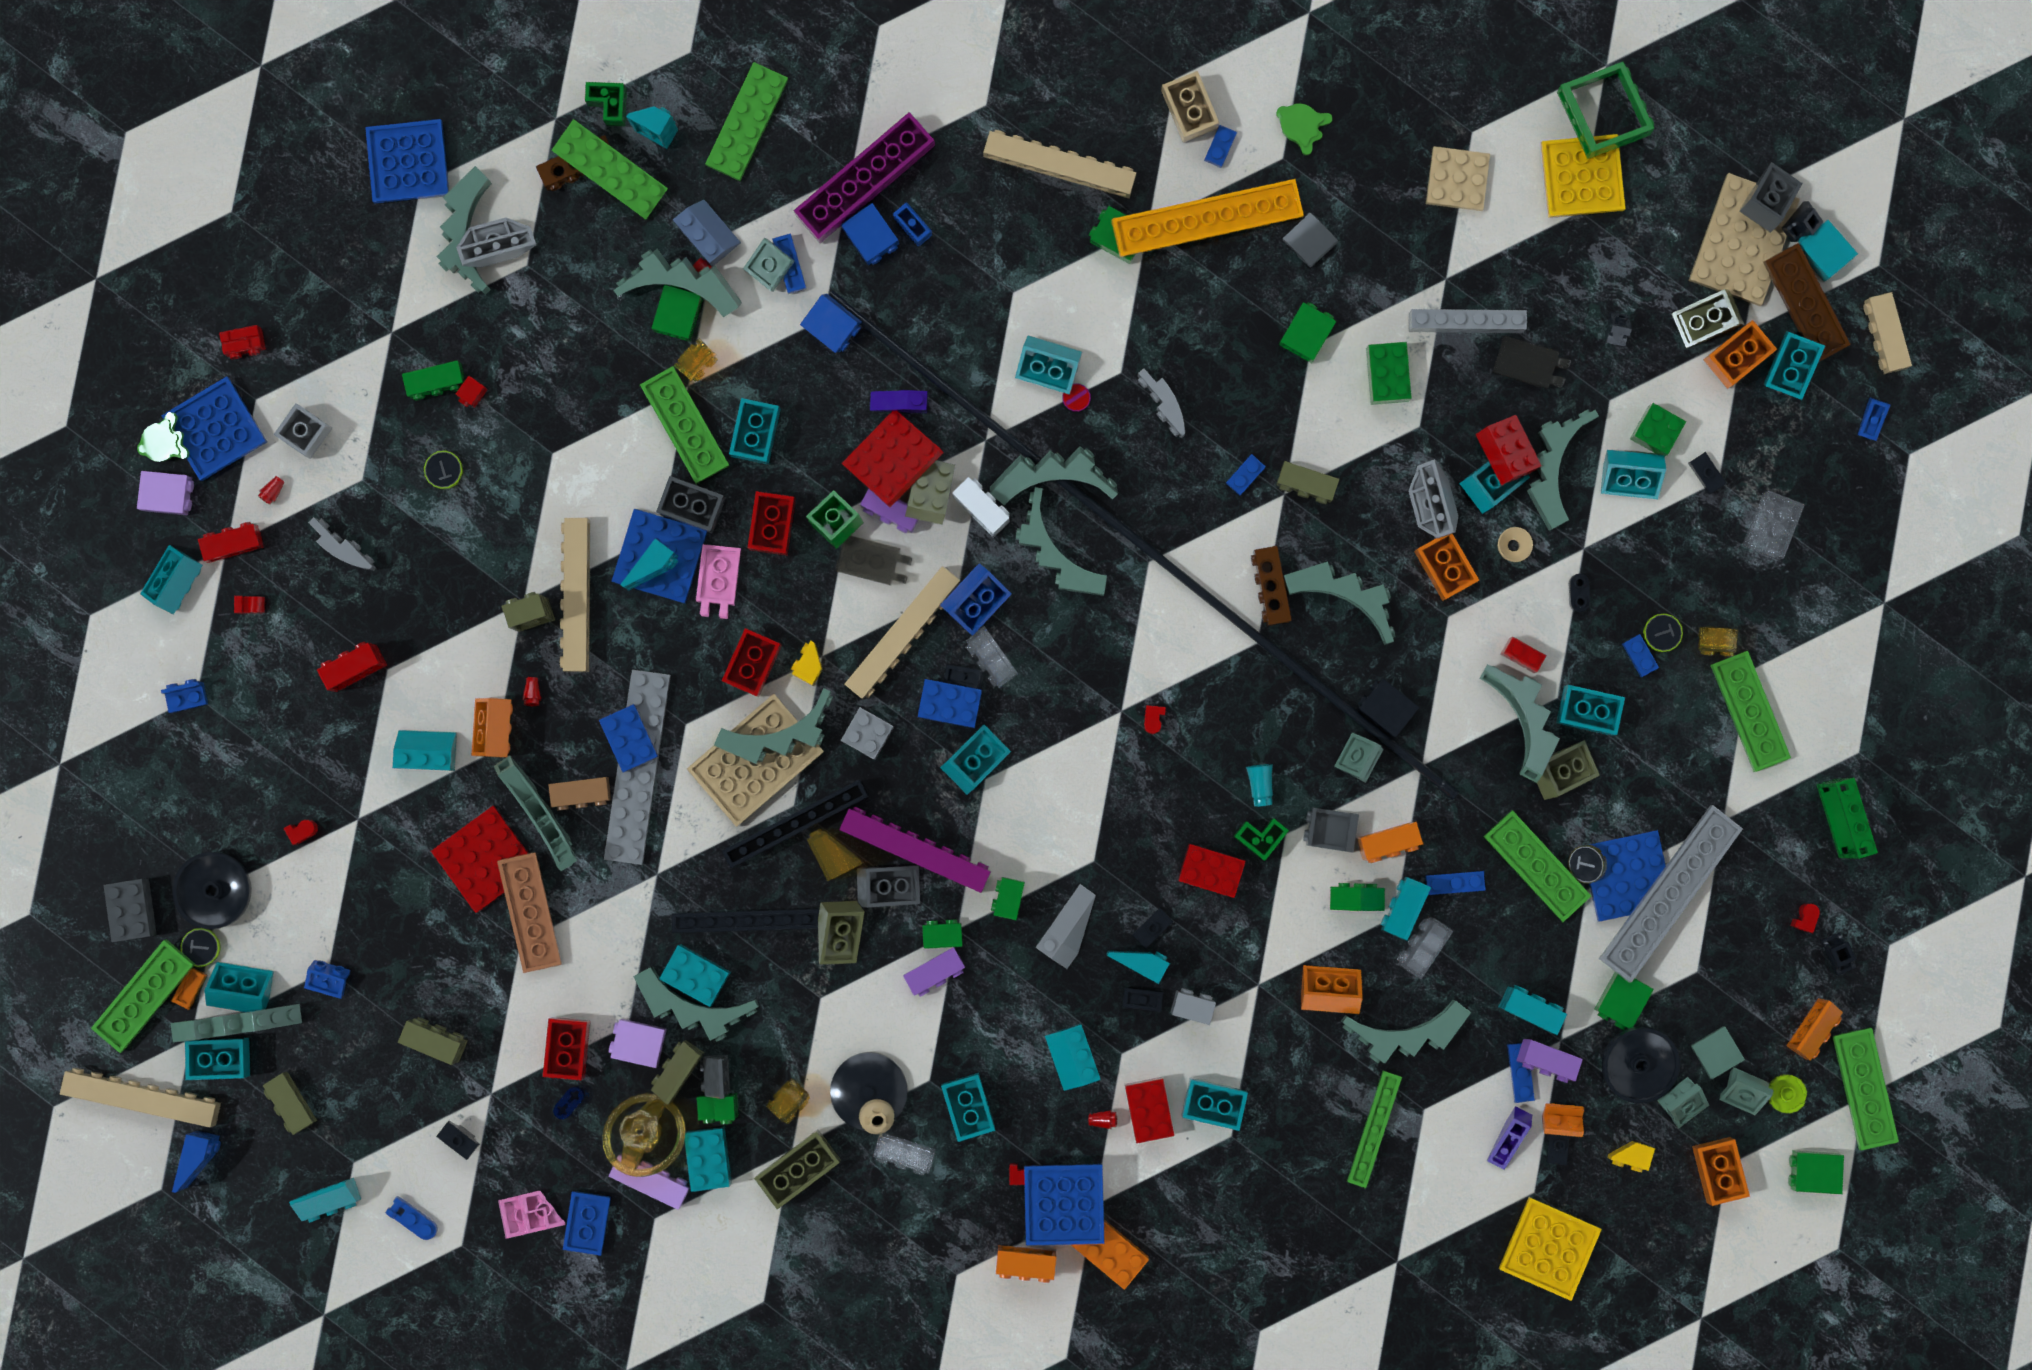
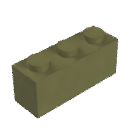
[1276,461,1339,504]
[263,1072,317,1135]

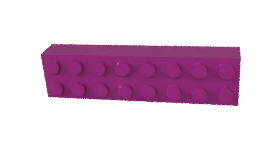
[793,112,935,244]
[839,807,991,893]

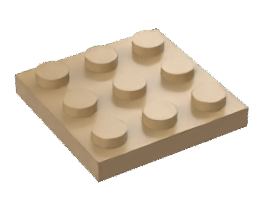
[1426,147,1490,211]

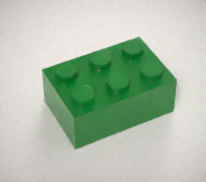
[1366,342,1412,405]

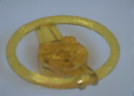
[602,1094,685,1177]

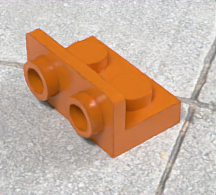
[1542,1103,1584,1137]

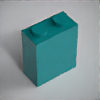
[1797,220,1858,282]

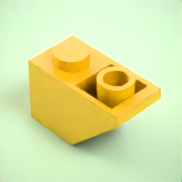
[791,641,823,686]
[1607,1141,1655,1173]

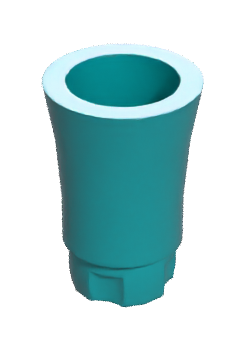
[1246,764,1273,806]

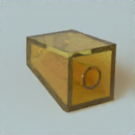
[807,829,864,881]

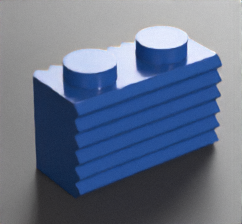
[893,202,932,246]

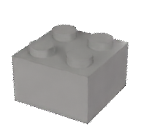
[274,403,332,459]
[841,707,894,760]
[1170,988,1216,1025]

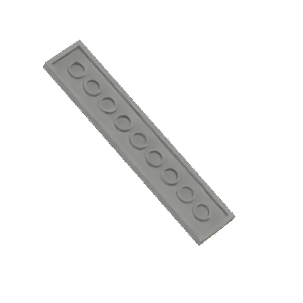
[604,670,671,865]
[1599,805,1743,983]

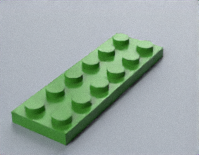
[705,62,788,181]
[551,119,668,219]
[640,366,730,485]
[1710,651,1791,772]
[1483,810,1591,922]
[91,939,195,1053]
[1832,1027,1899,1150]

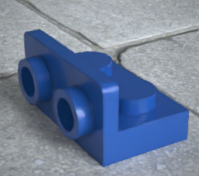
[161,679,208,713]
[304,960,350,999]

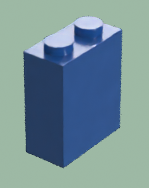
[841,203,899,265]
[800,293,862,353]

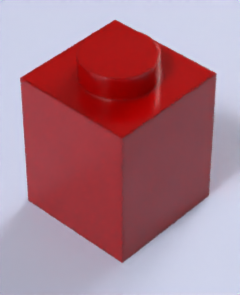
[456,376,488,408]

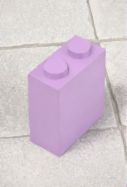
[137,471,194,515]
[609,1019,667,1068]

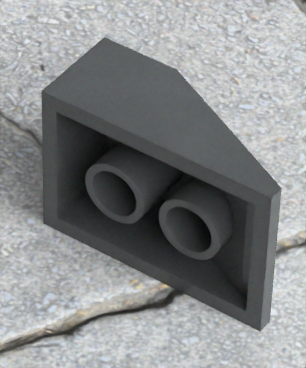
[1739,162,1803,233]
[857,865,920,908]
[700,1055,730,1099]

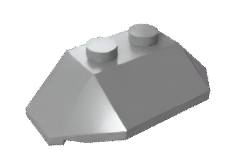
[456,218,536,268]
[1409,459,1458,538]

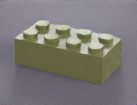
[754,1129,841,1209]

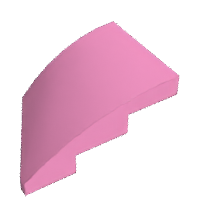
[498,1191,565,1239]

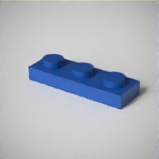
[772,233,807,294]
[1425,871,1485,895]
[1507,1043,1535,1103]

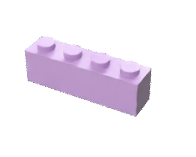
[609,1152,690,1210]

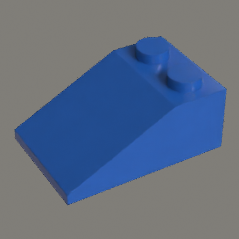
[172,1130,221,1193]

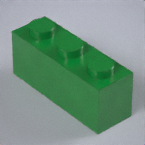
[402,360,465,401]

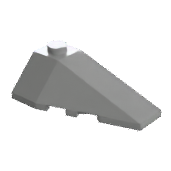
[1036,884,1096,969]

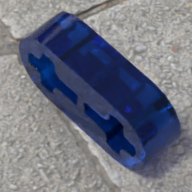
[553,1086,584,1120]

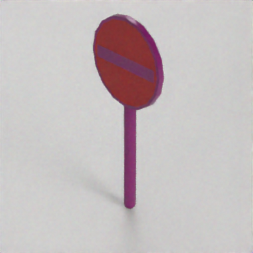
[1062,384,1090,412]

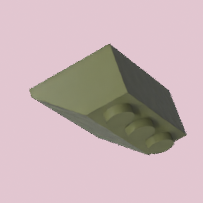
[651,1040,704,1105]

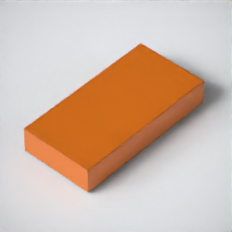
[171,968,208,1010]

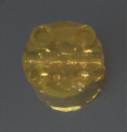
[674,338,718,382]
[1698,627,1739,656]
[766,1078,810,1124]

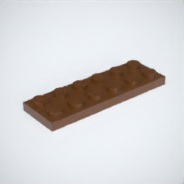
[1763,243,1851,362]

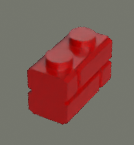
[219,325,266,359]
[1500,637,1547,673]

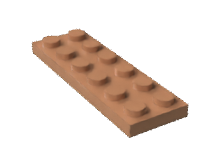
[497,852,562,973]

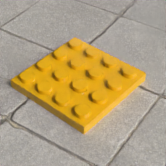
[1541,134,1625,218]
[1499,1197,1602,1301]

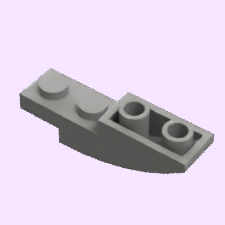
[1138,369,1185,438]
[308,517,376,571]

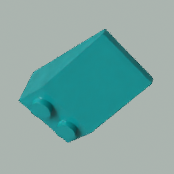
[1459,461,1530,514]
[620,539,678,590]
[940,725,1011,795]
[1106,951,1170,984]

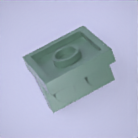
[1334,733,1383,783]
[1719,1067,1773,1115]
[1657,1077,1709,1128]

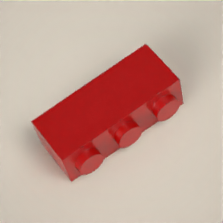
[198,522,264,563]

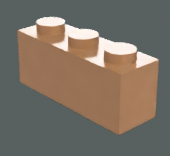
[548,777,611,811]

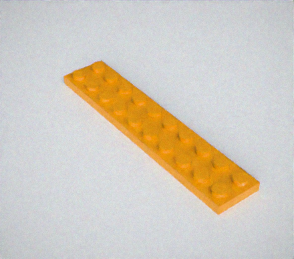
[1111,179,1304,257]

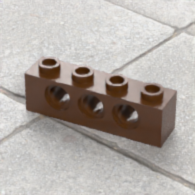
[536,135,610,191]
[1251,546,1292,626]

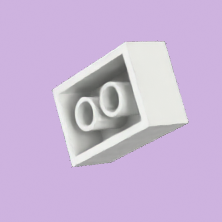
[952,477,1010,538]

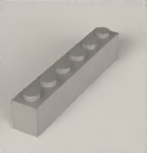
[1409,309,1527,333]

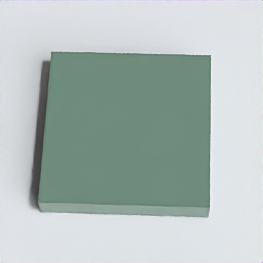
[743,238,794,292]
[1690,1026,1745,1079]

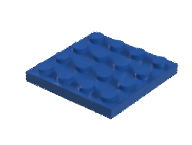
[365,119,449,204]
[161,376,267,481]
[612,509,707,604]
[1581,830,1666,922]
[1024,1164,1104,1245]

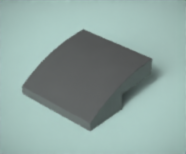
[1282,213,1338,268]

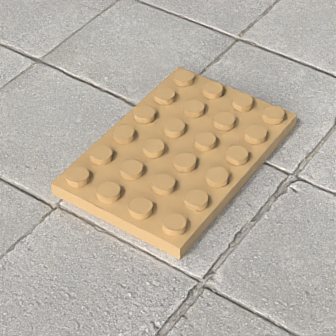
[1688,173,1800,306]
[687,694,824,827]

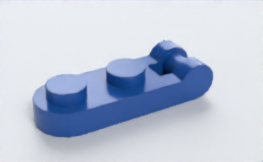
[385,1196,437,1240]

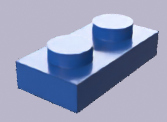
[1204,125,1237,168]
[1226,454,1266,495]
[1622,634,1659,677]

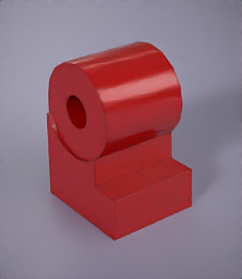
[234,596,265,614]
[1144,705,1166,734]
[283,820,318,845]
[1790,903,1820,933]
[1009,1163,1025,1185]

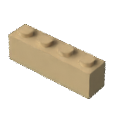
[1864,292,1912,374]

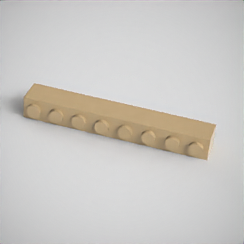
[983,130,1136,198]
[560,518,590,672]
[845,566,960,699]
[60,1068,221,1127]

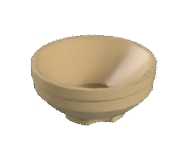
[1497,527,1533,562]
[859,1099,894,1134]

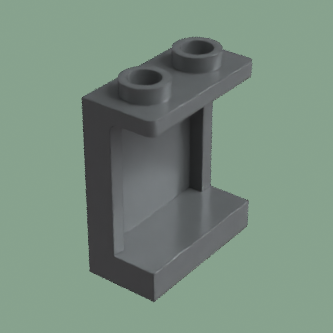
[1303,807,1359,853]

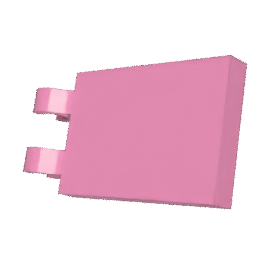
[696,544,741,619]

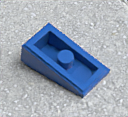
[1858,397,1890,441]

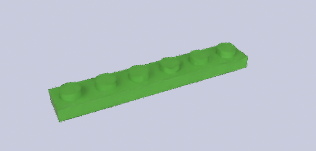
[1347,1071,1402,1188]

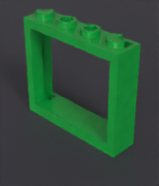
[1557,62,1654,159]
[1816,778,1878,859]

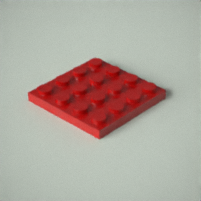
[842,411,944,507]
[431,806,528,913]

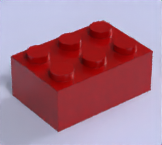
[1476,415,1542,486]
[748,491,796,556]
[722,628,782,697]
[317,642,387,692]
[1178,844,1245,898]
[543,1017,590,1080]
[1124,1077,1174,1144]

